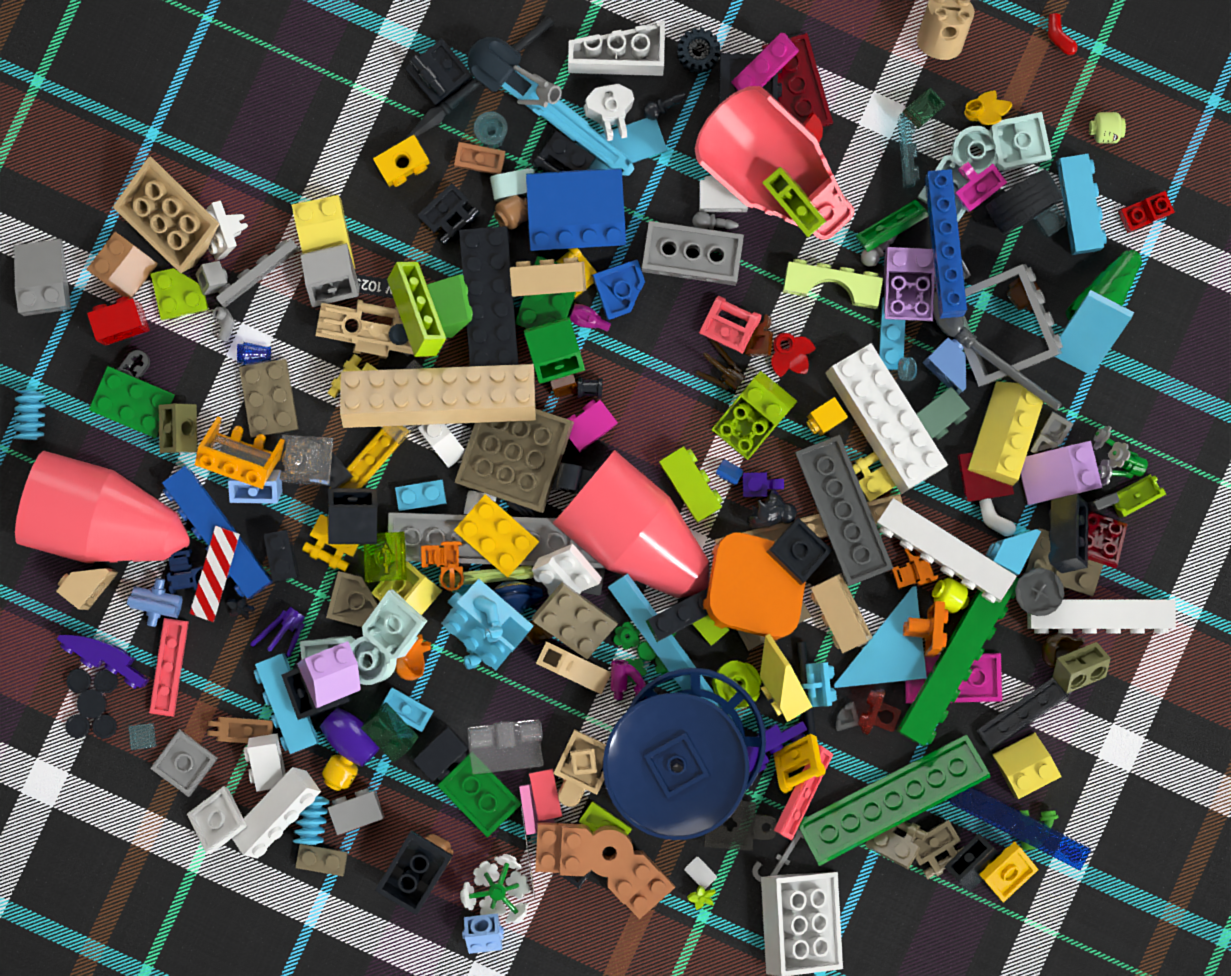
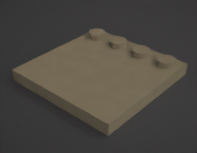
[454,409,574,513]

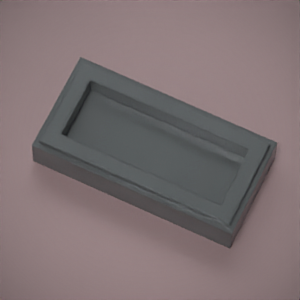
[1088,493,1120,512]

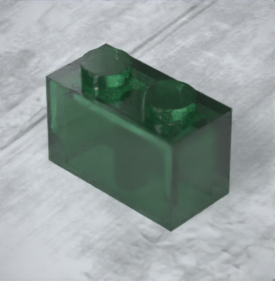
[361,702,418,763]

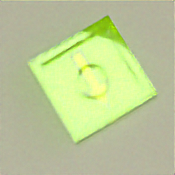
[364,532,407,582]

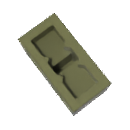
[1053,642,1111,693]

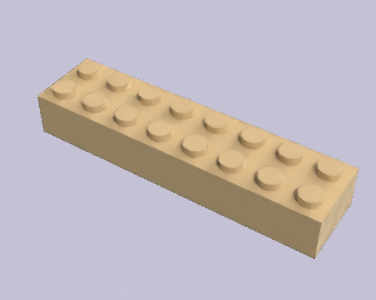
[340,364,536,428]

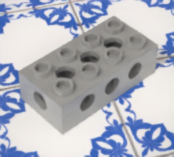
[642,221,744,286]

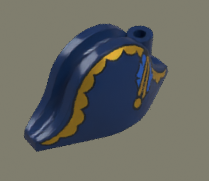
[493,580,544,614]

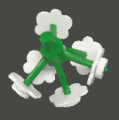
[460,854,530,924]

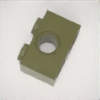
[159,404,198,453]

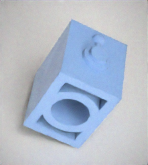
[462,913,504,954]

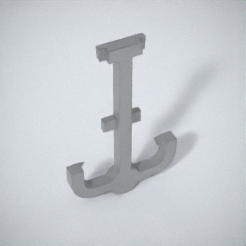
[752,829,804,882]

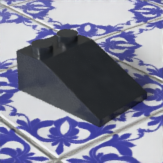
[375,830,453,915]

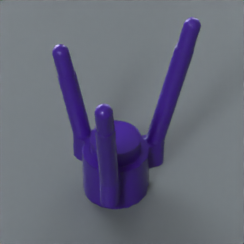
[250,607,306,657]

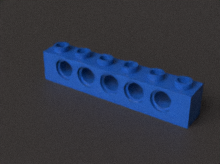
[925,169,967,319]

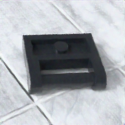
[532,130,596,172]

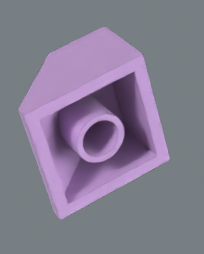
[297,641,361,708]

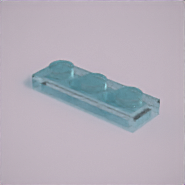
[897,113,919,188]

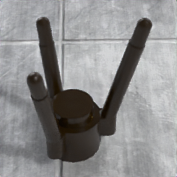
[695,338,746,391]

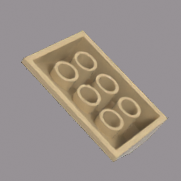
[113,156,220,273]

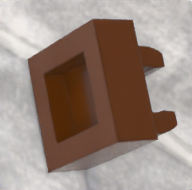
[550,374,578,398]

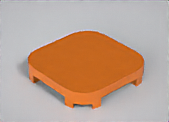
[703,533,806,641]

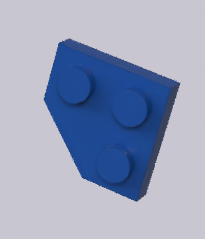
[592,260,645,320]

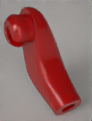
[1048,13,1078,55]

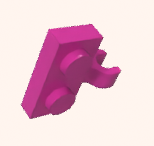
[954,162,1008,212]

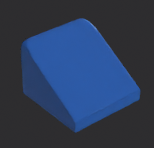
[715,459,743,486]

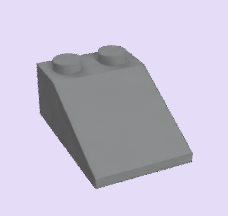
[14,239,71,316]

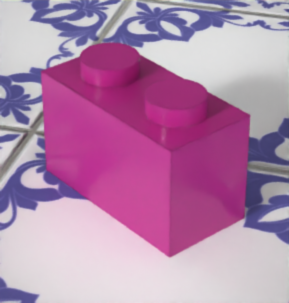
[568,400,618,453]

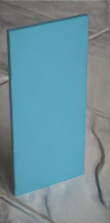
[576,118,668,170]

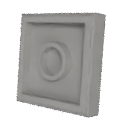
[150,729,219,797]

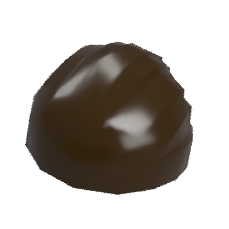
[1042,634,1086,669]

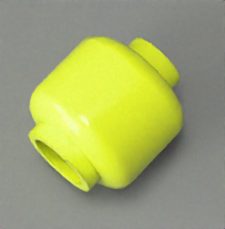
[932,578,969,613]

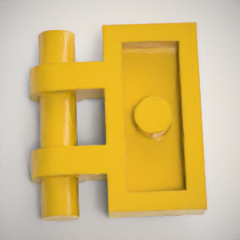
[302,514,359,572]

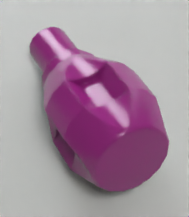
[568,304,611,332]

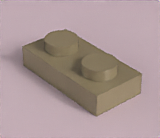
[296,844,348,876]

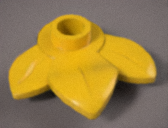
[964,90,1012,125]

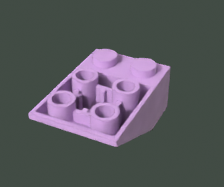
[884,247,935,321]

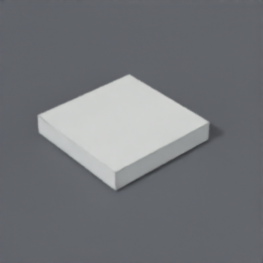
[187,786,247,854]

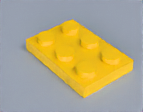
[454,494,540,578]

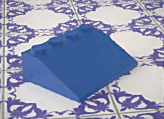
[526,168,626,251]

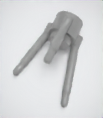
[513,65,562,107]

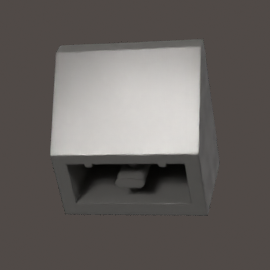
[301,243,360,307]

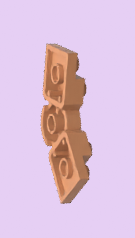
[535,822,675,919]

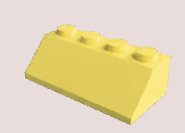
[968,381,1047,486]

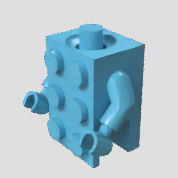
[441,579,533,671]

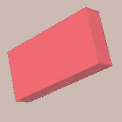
[529,769,562,821]

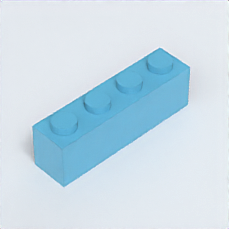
[1056,154,1107,255]
[254,653,320,754]

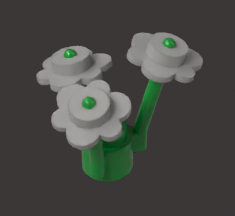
[1093,426,1148,486]

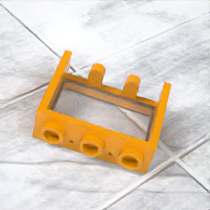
[194,416,285,489]

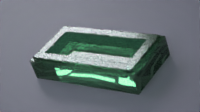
[902,88,946,129]

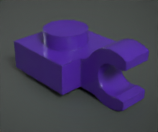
[743,473,784,497]

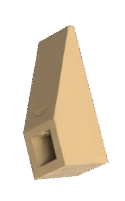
[536,642,611,694]

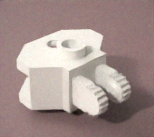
[583,84,634,141]

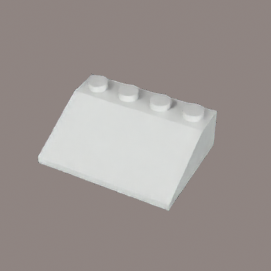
[761,872,843,976]

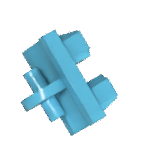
[801,662,837,707]

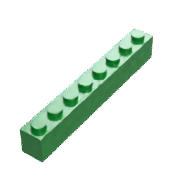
[896,577,1019,746]

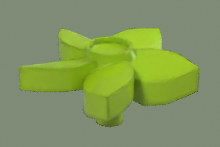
[687,885,716,910]

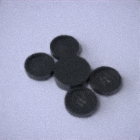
[65,669,118,739]

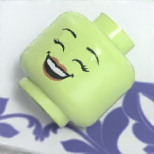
[1089,112,1126,143]

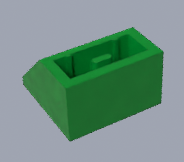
[524,317,585,384]

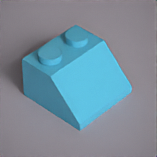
[986,529,1041,575]

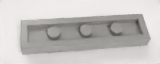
[216,239,300,307]

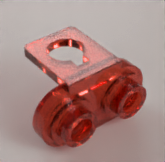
[857,688,901,735]

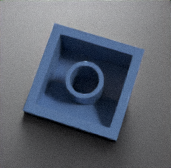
[923,338,966,395]

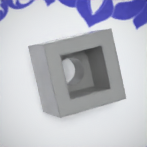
[196,261,227,295]

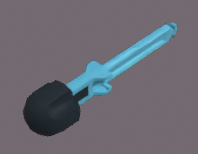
[467,37,634,176]

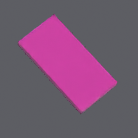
[905,653,1002,703]

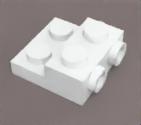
[532,544,602,596]

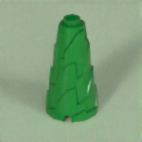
[1066,250,1142,321]

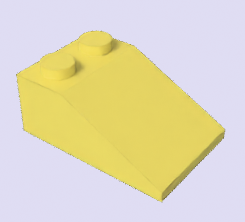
[292,195,355,269]
[760,634,812,722]

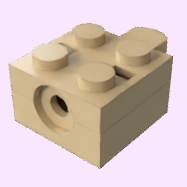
[553,729,606,807]

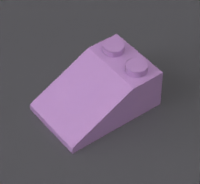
[1020,441,1102,505]

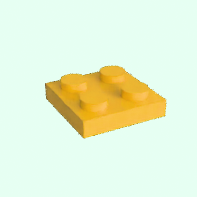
[979,842,1038,903]

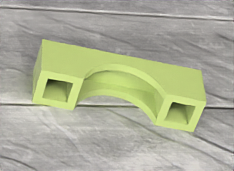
[782,259,883,309]

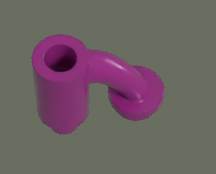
[610,659,647,700]

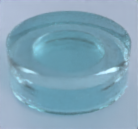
[898,357,917,381]

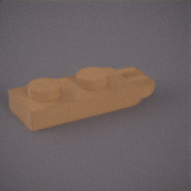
[207,717,274,743]

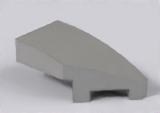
[1030,411,1073,453]

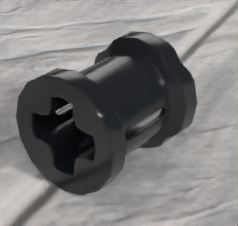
[578,377,603,399]

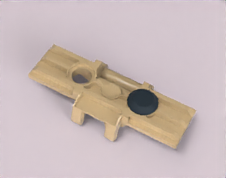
[315,299,429,359]

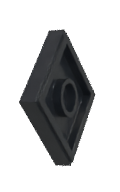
[766,517,832,585]

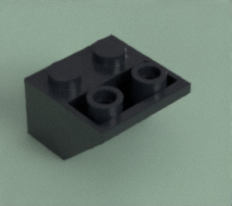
[327,488,377,544]
[281,667,351,720]

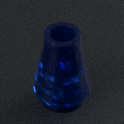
[237,341,271,365]

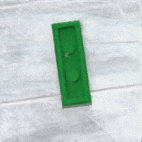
[855,200,928,252]

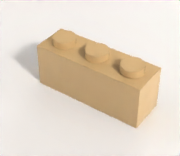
[510,257,586,296]
[811,573,873,653]

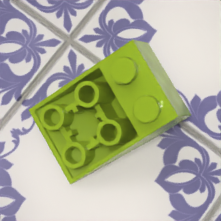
[711,371,797,460]

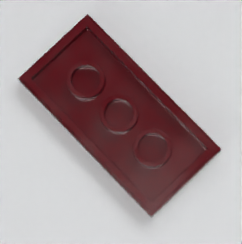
[761,33,833,127]

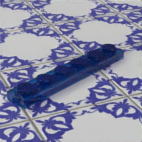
[950,787,1092,871]

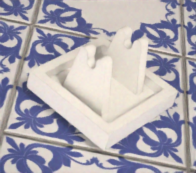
[206,201,248,261]

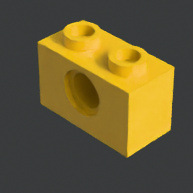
[373,135,430,187]
[806,397,848,436]

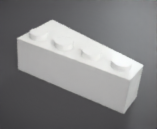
[568,21,665,76]

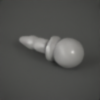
[692,212,739,230]
[861,235,897,267]

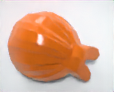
[395,634,431,681]

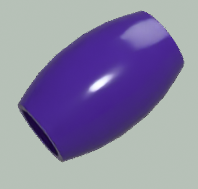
[320,708,380,767]

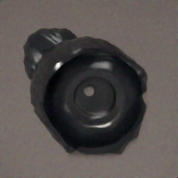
[746,489,797,529]

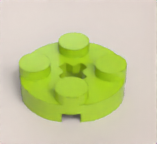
[712,661,761,709]

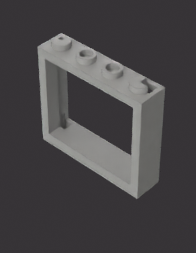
[962,264,1063,387]

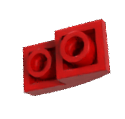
[1118,191,1175,233]

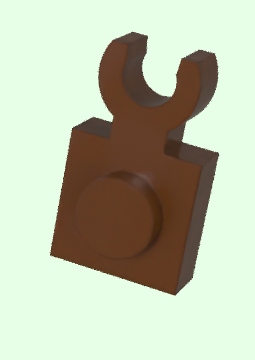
[745,315,773,356]

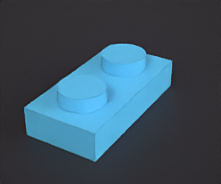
[395,480,447,511]
[380,687,434,732]

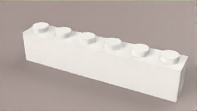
[877,498,1017,603]
[1027,600,1176,633]

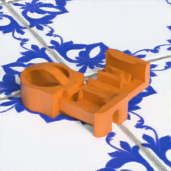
[421,541,464,591]
[892,548,938,590]

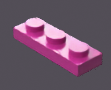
[731,33,799,91]

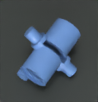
[127,578,182,627]

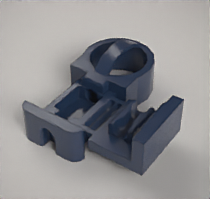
[167,549,203,594]

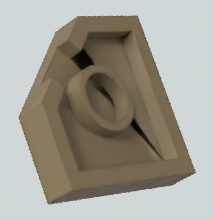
[326,571,378,627]

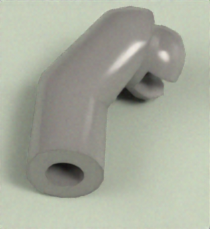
[213,307,235,342]

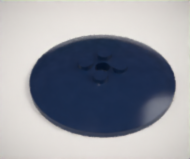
[603,693,749,840]

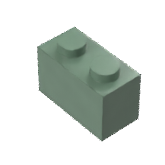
[916,386,970,440]

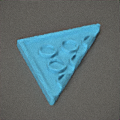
[834,586,927,688]

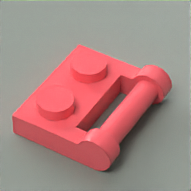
[699,296,761,354]

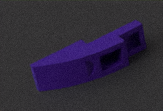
[57,635,150,689]
[747,721,807,772]

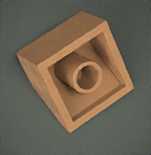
[86,232,158,299]

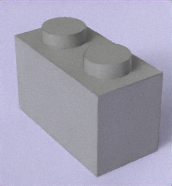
[328,788,385,835]

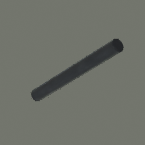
[796,642,816,736]

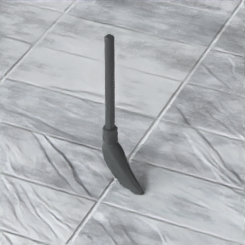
[933,291,1062,411]

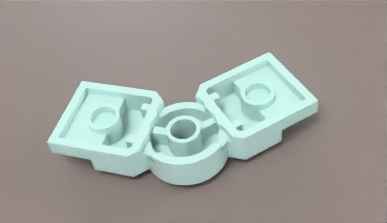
[917,112,1052,222]
[300,589,427,685]

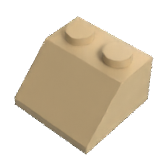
[56,568,118,610]

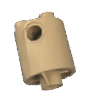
[916,0,975,60]

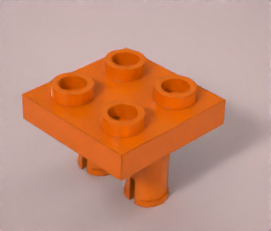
[903,601,948,658]

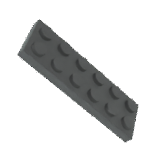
[795,435,894,586]

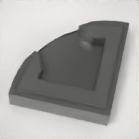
[835,702,860,731]

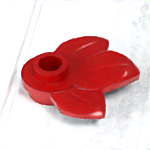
[771,333,816,377]

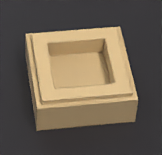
[570,748,597,776]

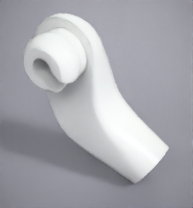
[979,499,1016,537]

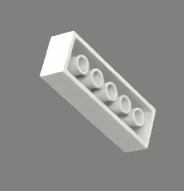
[825,343,948,494]

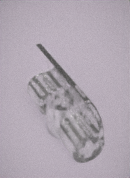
[467,720,544,774]

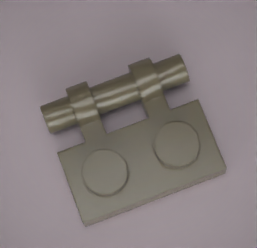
[913,819,964,879]
[865,821,928,869]

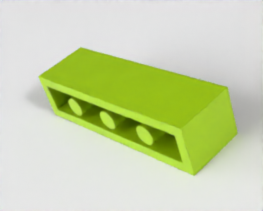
[387,262,446,357]

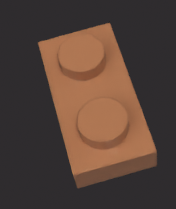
[454,142,506,175]

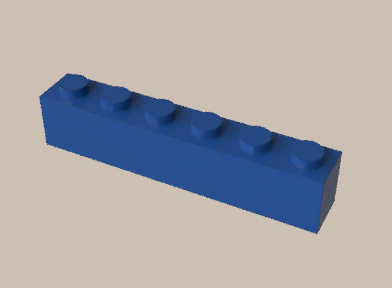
[162,466,273,599]

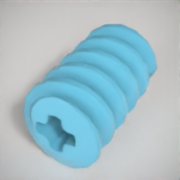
[13,390,46,440]
[293,795,330,845]

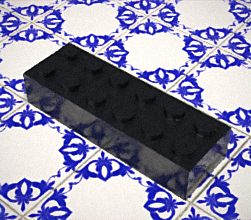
[459,226,519,367]

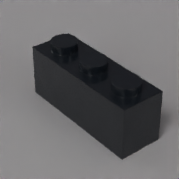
[1048,494,1088,573]

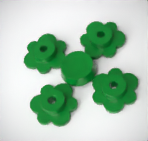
[614,622,676,685]

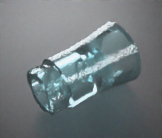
[474,111,508,148]

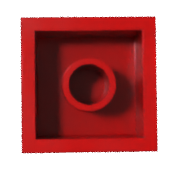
[87,296,150,346]

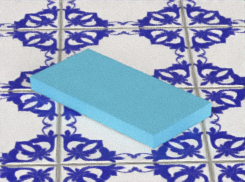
[1054,290,1134,376]

